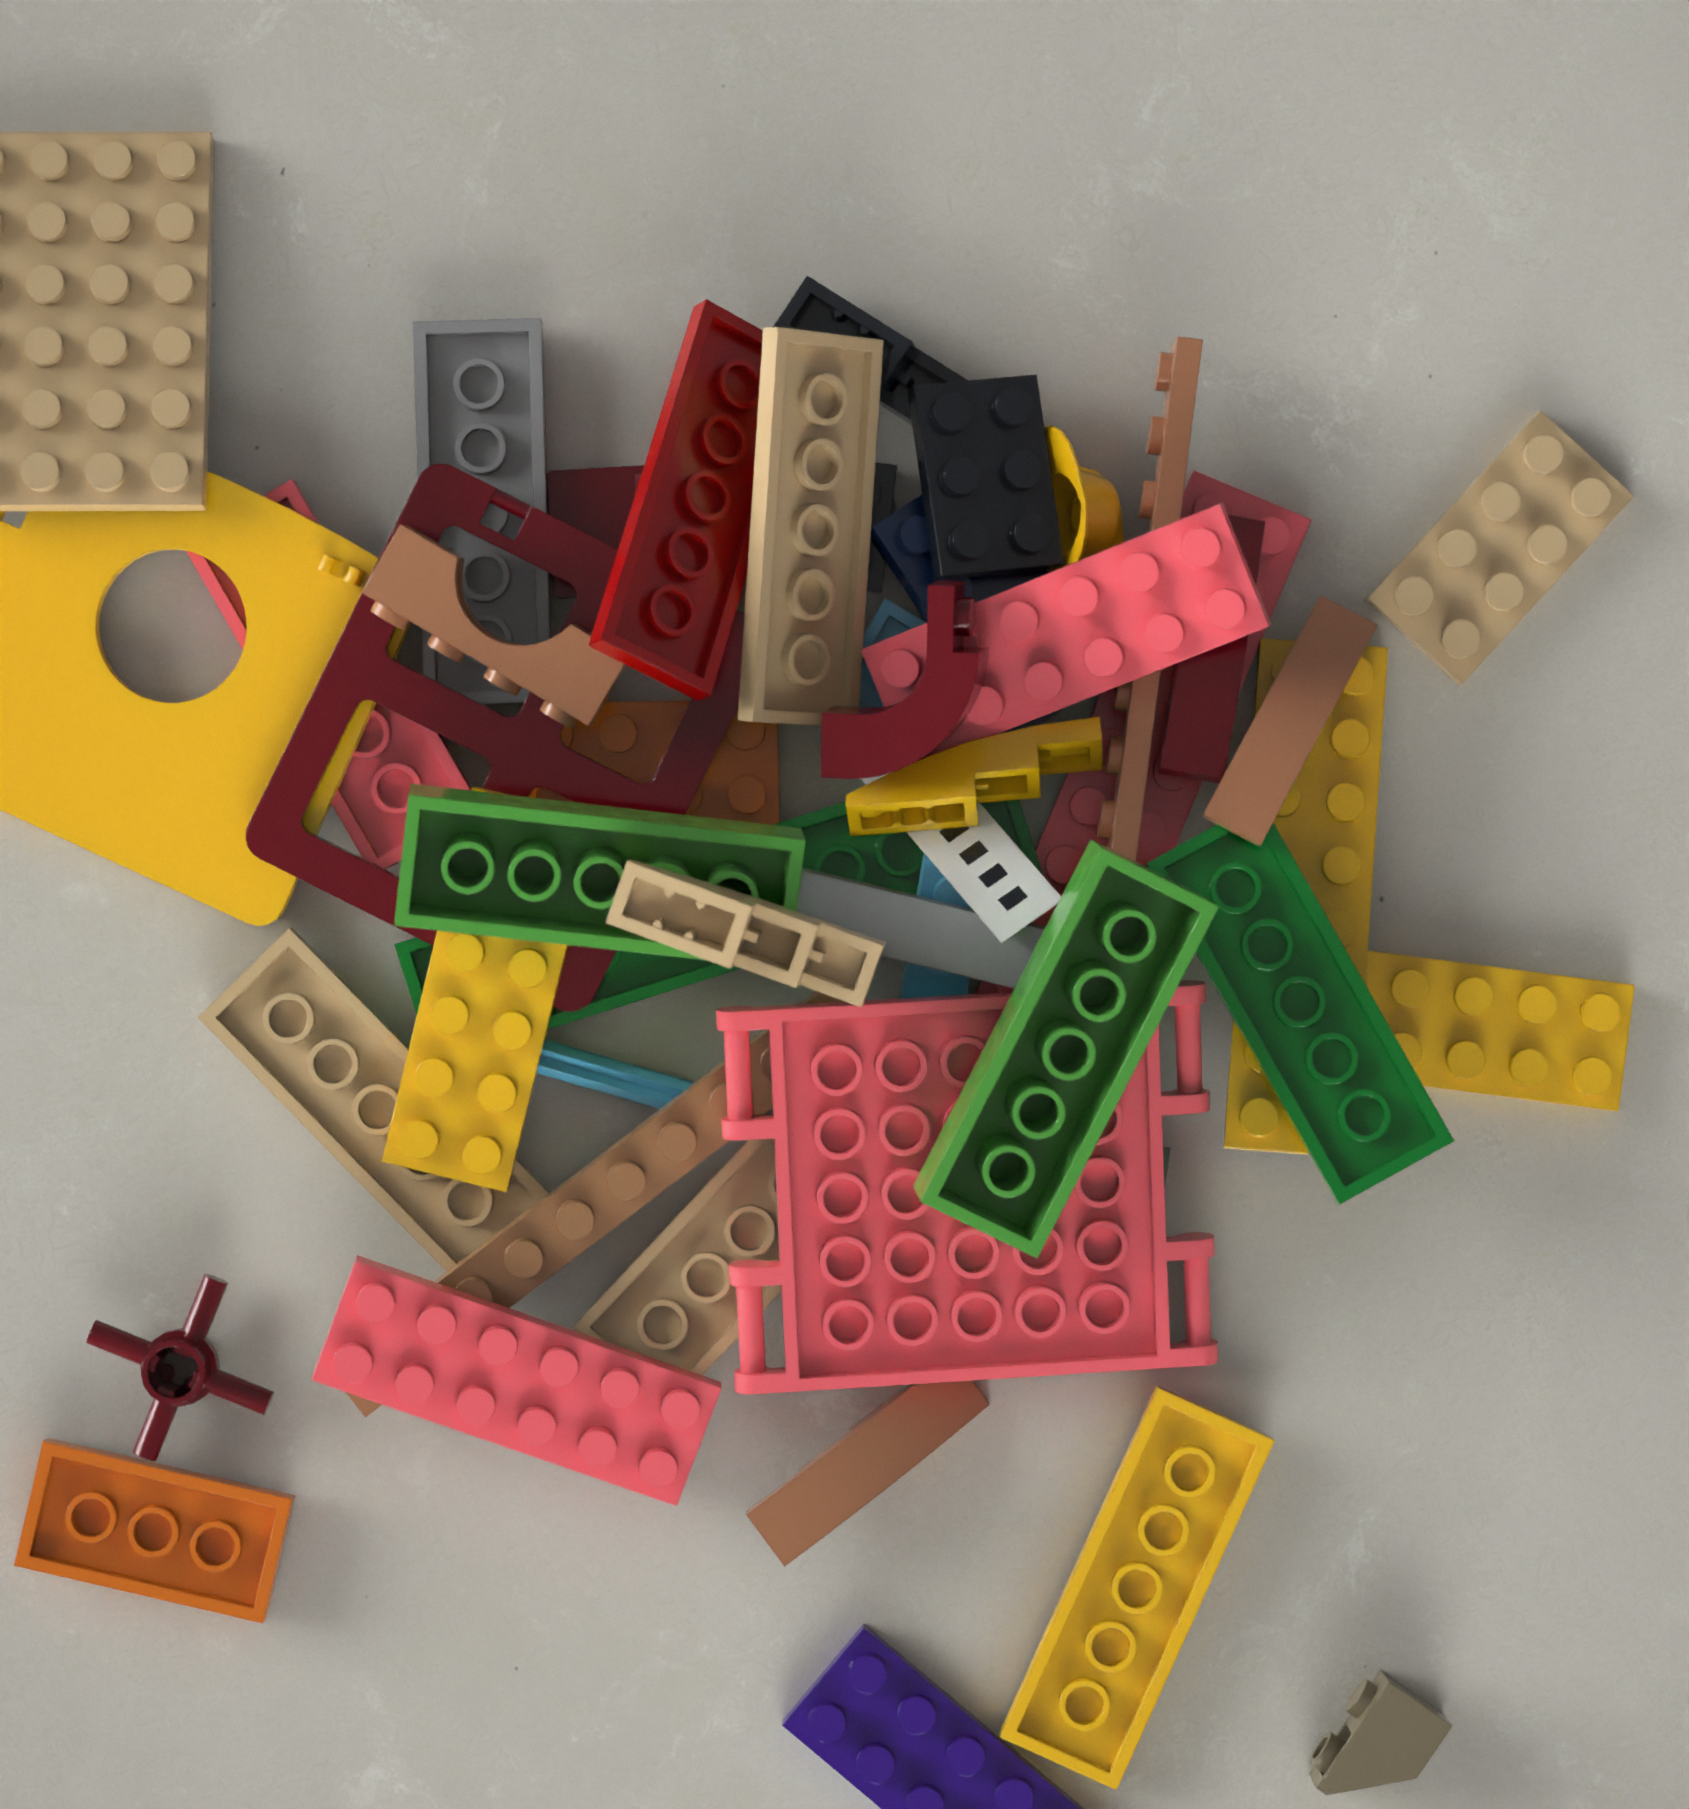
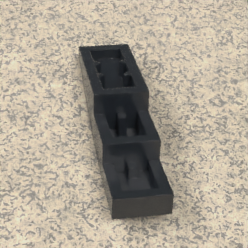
[773,276,968,426]

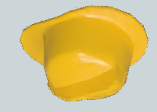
[1044,425,1124,572]

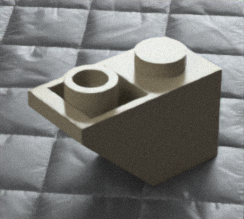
[1309,1670,1453,1795]

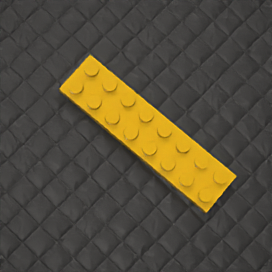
[1223,638,1388,1155]

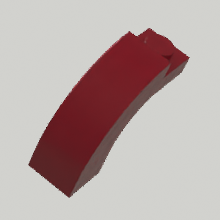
[821,580,989,779]

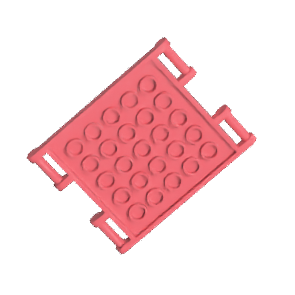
[716,980,1218,1394]

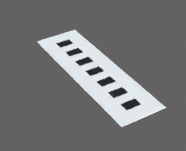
[861,774,1061,943]

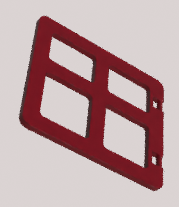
[246,464,744,1012]

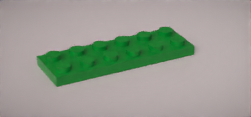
[1146,823,1454,1205]

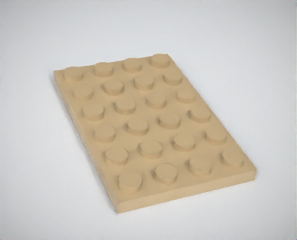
[0,132,215,511]

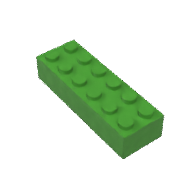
[394,784,806,960]
[913,839,1219,1258]

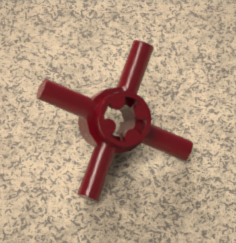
[86,1274,274,1461]

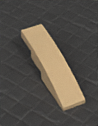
[605,859,886,1007]

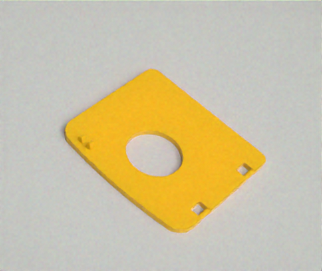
[0,471,411,926]

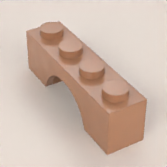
[361,524,627,729]

